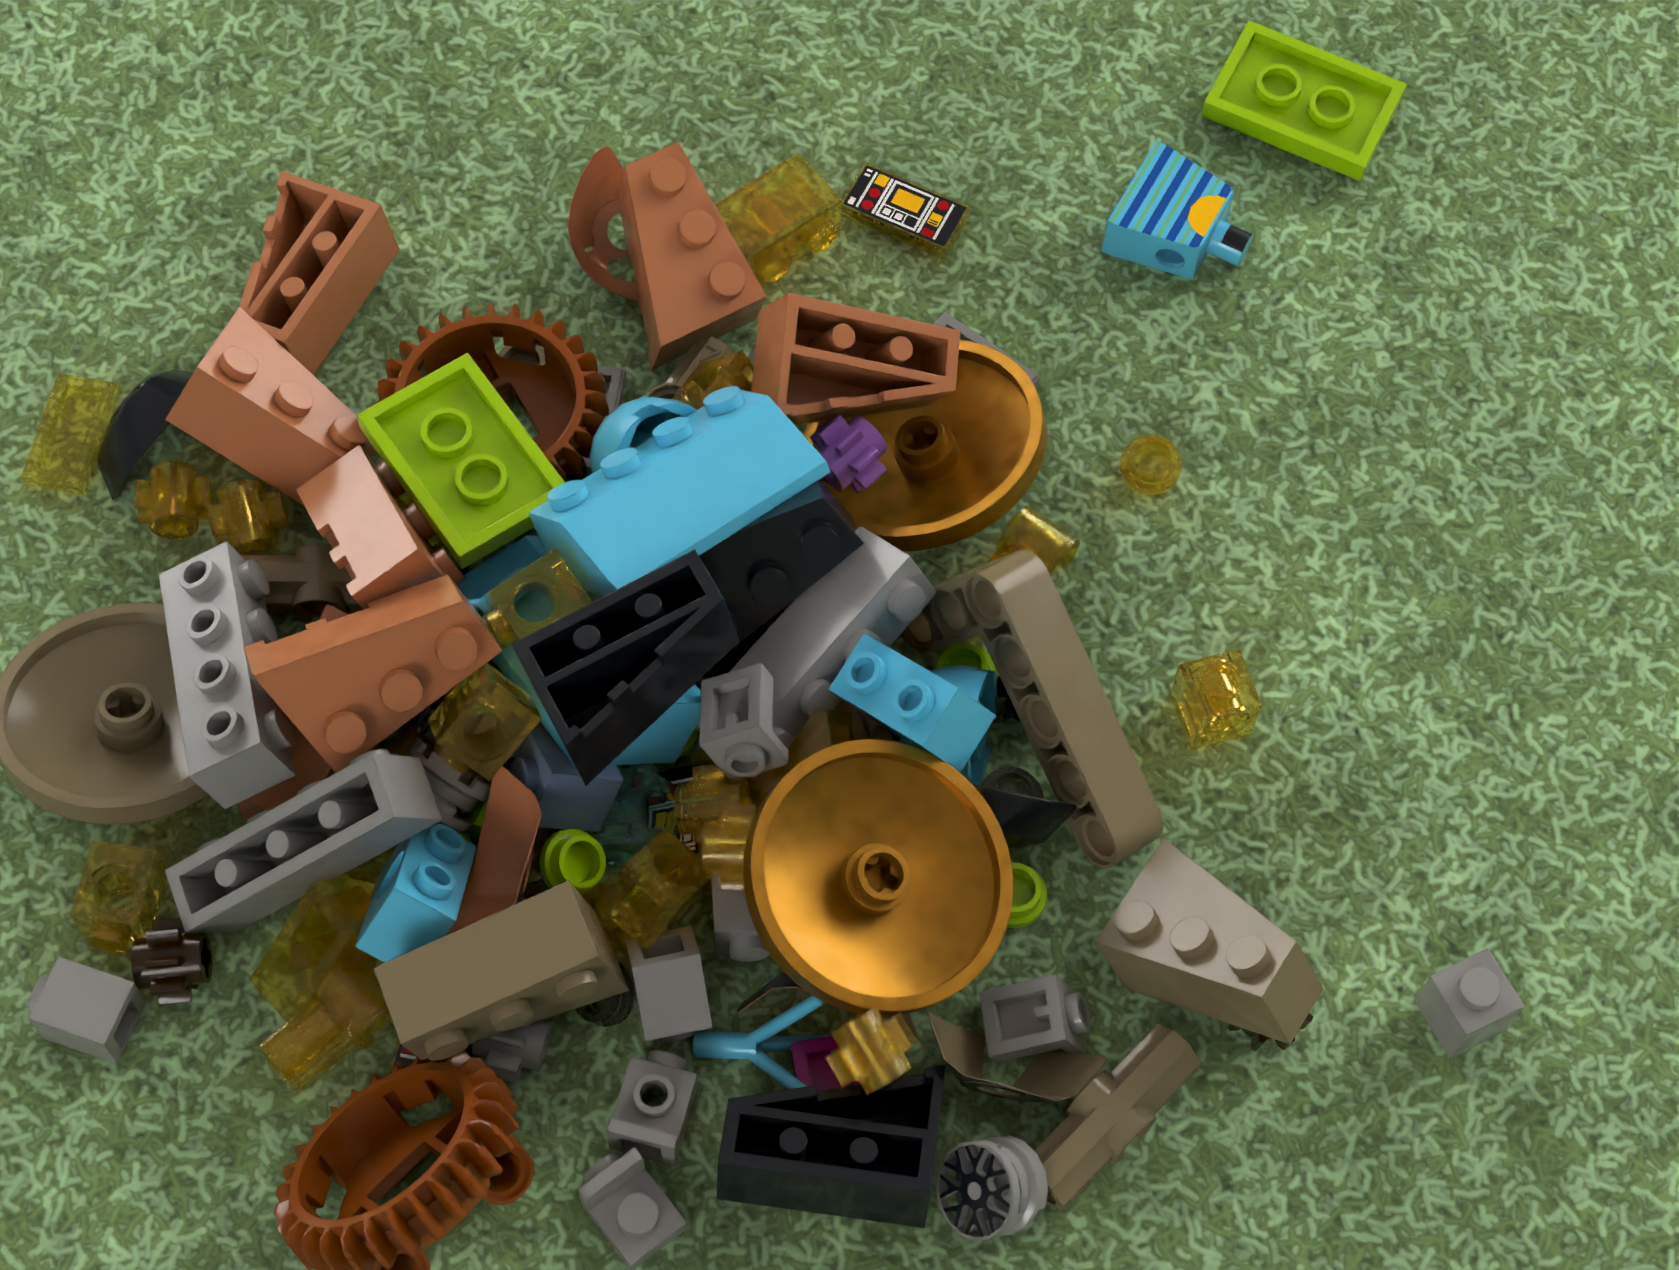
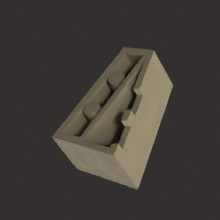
[1095,838,1323,1044]
[374,880,630,1061]

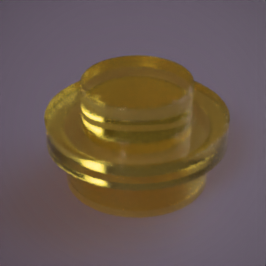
[1120,434,1182,495]

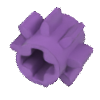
[810,414,887,493]

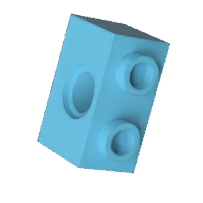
[828,633,996,773]
[355,824,477,963]

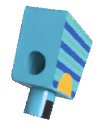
[1101,140,1254,279]

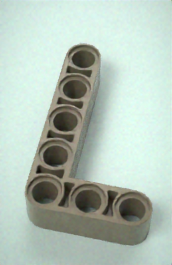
[901,550,1163,868]

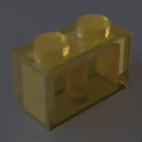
[715,152,842,283]

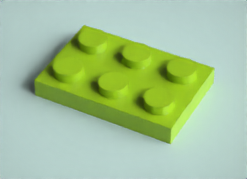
[1201,20,1407,181]
[357,353,565,569]

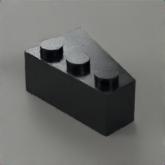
[699,479,864,652]
[512,550,740,786]
[717,1065,946,1228]

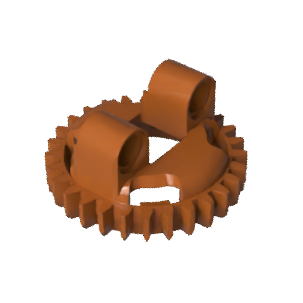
[374,302,609,483]
[274,1051,534,1270]

